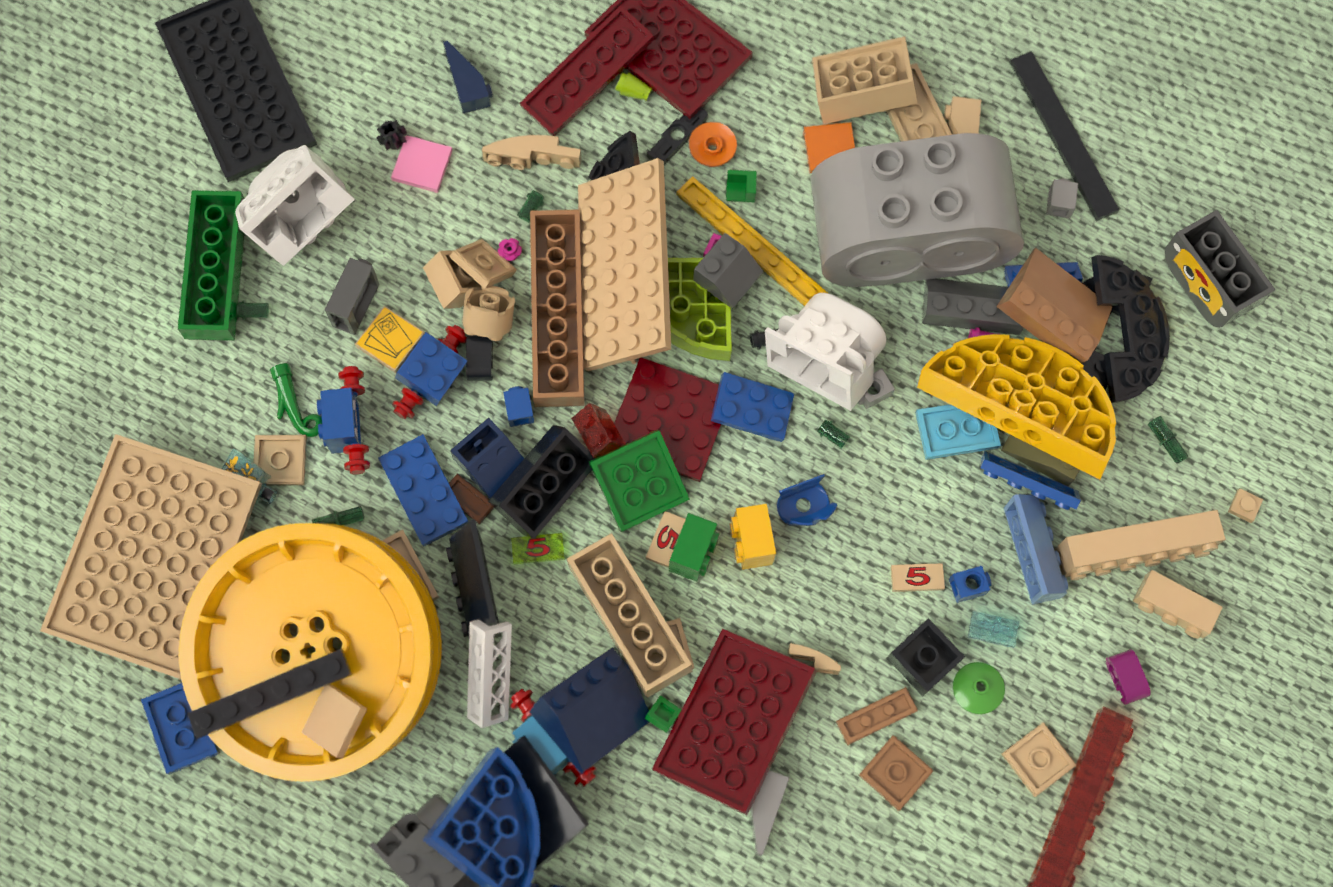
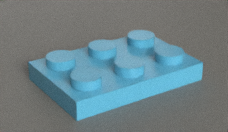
[915,404,1001,460]

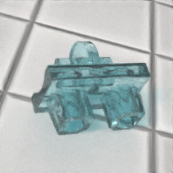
[967,611,1019,648]

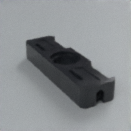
[647,108,708,165]

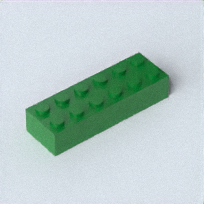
[178,190,245,341]

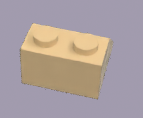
[423,250,493,309]

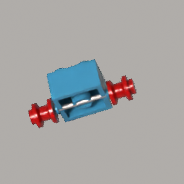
[510,688,597,787]

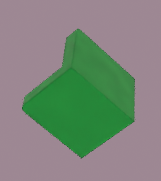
[726,170,757,203]

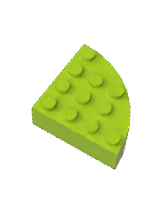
[668,258,732,361]

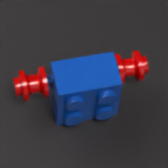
[392,325,467,420]
[317,366,370,475]

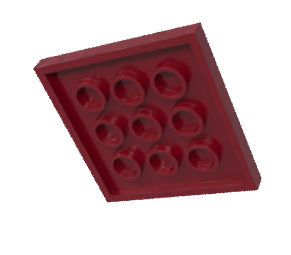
[605,357,721,482]

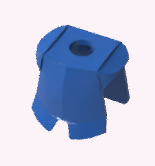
[777,474,838,526]

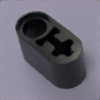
[466,335,493,381]

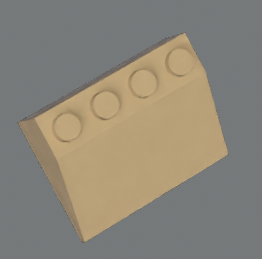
[812,36,918,124]

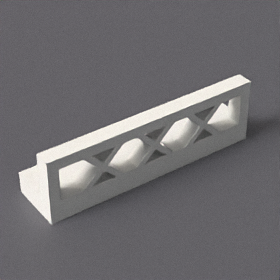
[467,619,512,728]

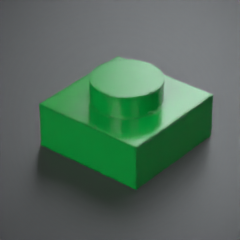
[644,695,682,733]

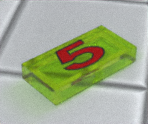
[511,533,565,565]

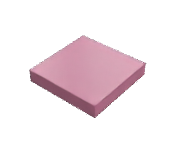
[391,135,453,193]

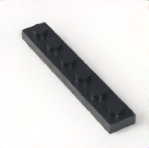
[187,649,352,739]

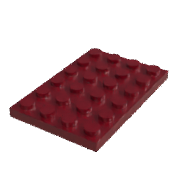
[584,0,753,119]
[652,628,817,816]

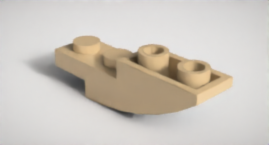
[482,135,581,170]

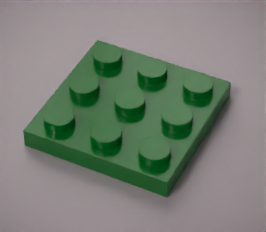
[589,430,690,532]

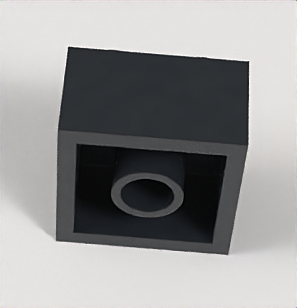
[887,618,965,697]

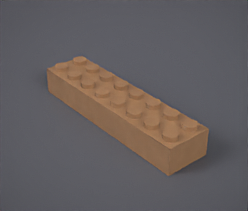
[530,210,585,407]

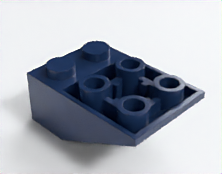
[450,417,524,498]

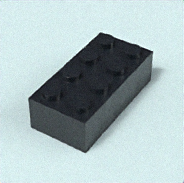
[488,425,596,539]

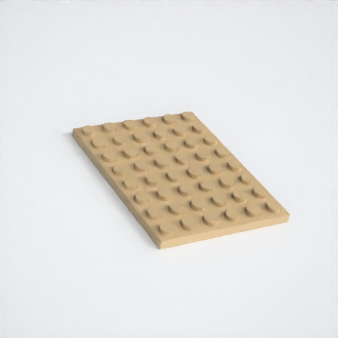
[40,434,262,679]

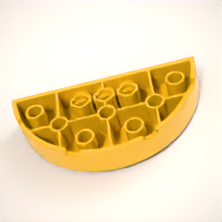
[917,334,1116,480]

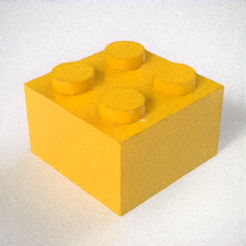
[730,504,776,570]

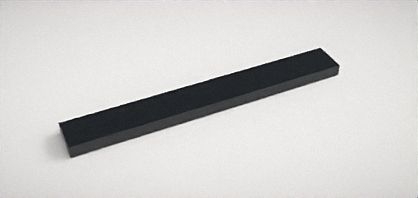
[1010,51,1120,221]

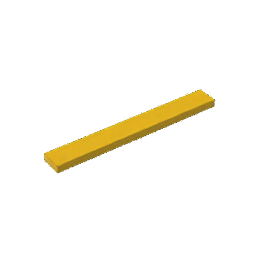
[676,176,828,306]

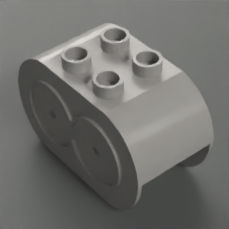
[811,133,1024,287]

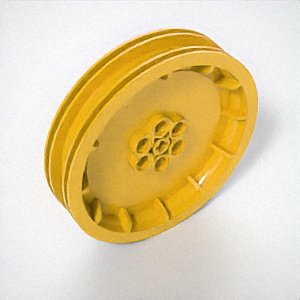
[179,523,442,781]

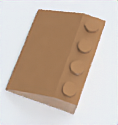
[997,248,1112,363]

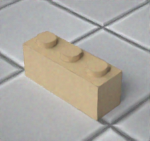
[1133,570,1223,639]

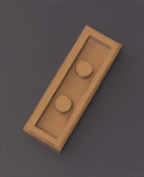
[836,687,918,746]

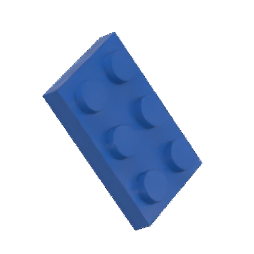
[711,372,794,442]
[141,683,220,775]

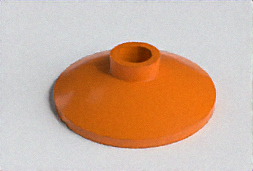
[689,122,737,167]

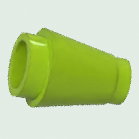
[615,72,652,101]

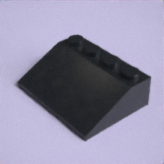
[446,519,502,638]
[504,735,589,871]

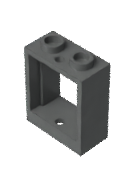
[324,258,379,335]

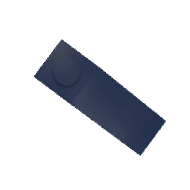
[443,40,493,114]

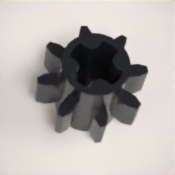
[376,120,407,151]

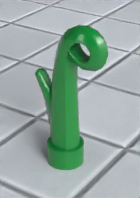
[270,363,322,437]

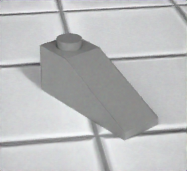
[750,770,789,856]

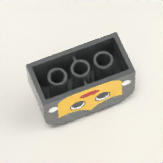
[1165,210,1276,328]

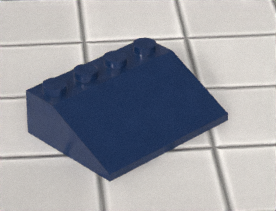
[529,647,650,774]

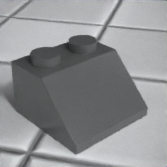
[693,233,763,309]

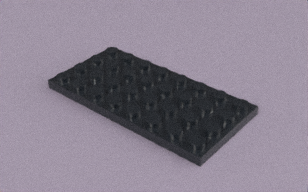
[154,0,317,182]

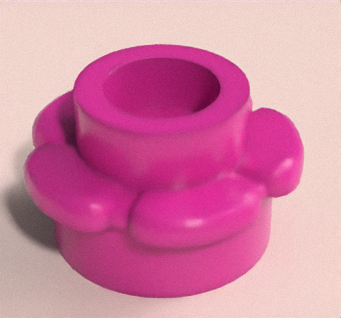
[498,238,522,261]

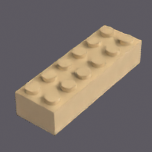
[1055,510,1226,580]
[567,533,692,698]

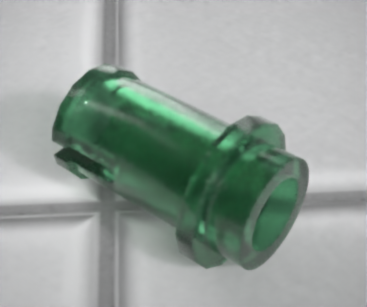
[517,190,544,223]
[236,300,269,320]
[817,419,850,449]

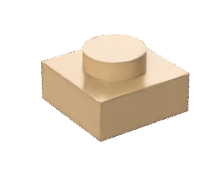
[1228,488,1263,523]

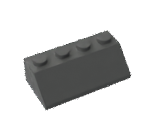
[922,278,1024,335]

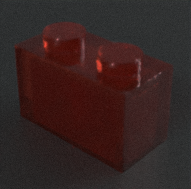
[571,403,625,458]

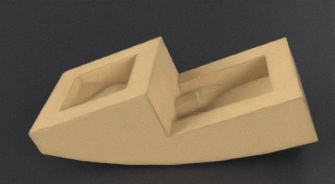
[787,643,841,675]

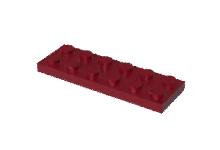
[519,5,655,136]

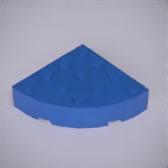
[423,747,540,887]

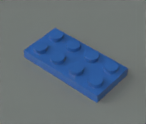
[378,434,469,547]
[980,451,1081,510]

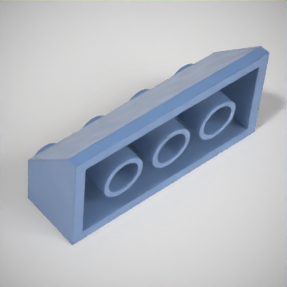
[1004,494,1068,605]

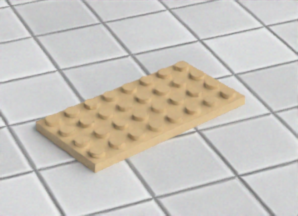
[578,158,671,371]

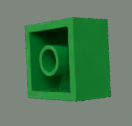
[668,513,720,582]

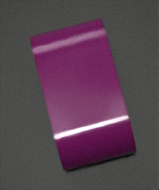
[1105,649,1151,705]

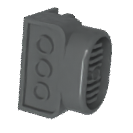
[369,794,481,887]

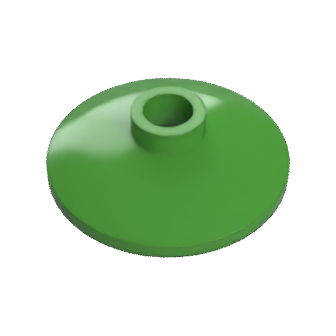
[953,662,1005,714]

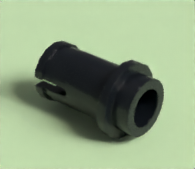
[750,328,779,350]

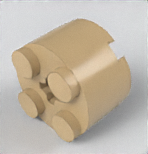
[462,286,515,341]

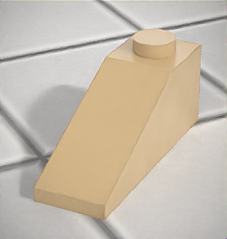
[944,96,981,135]

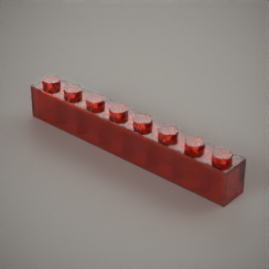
[1027,706,1134,887]

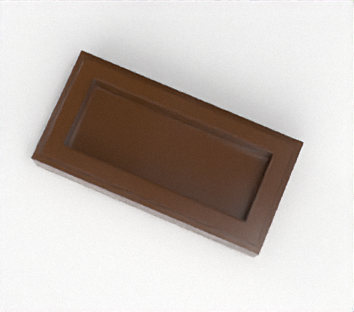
[449,473,494,525]

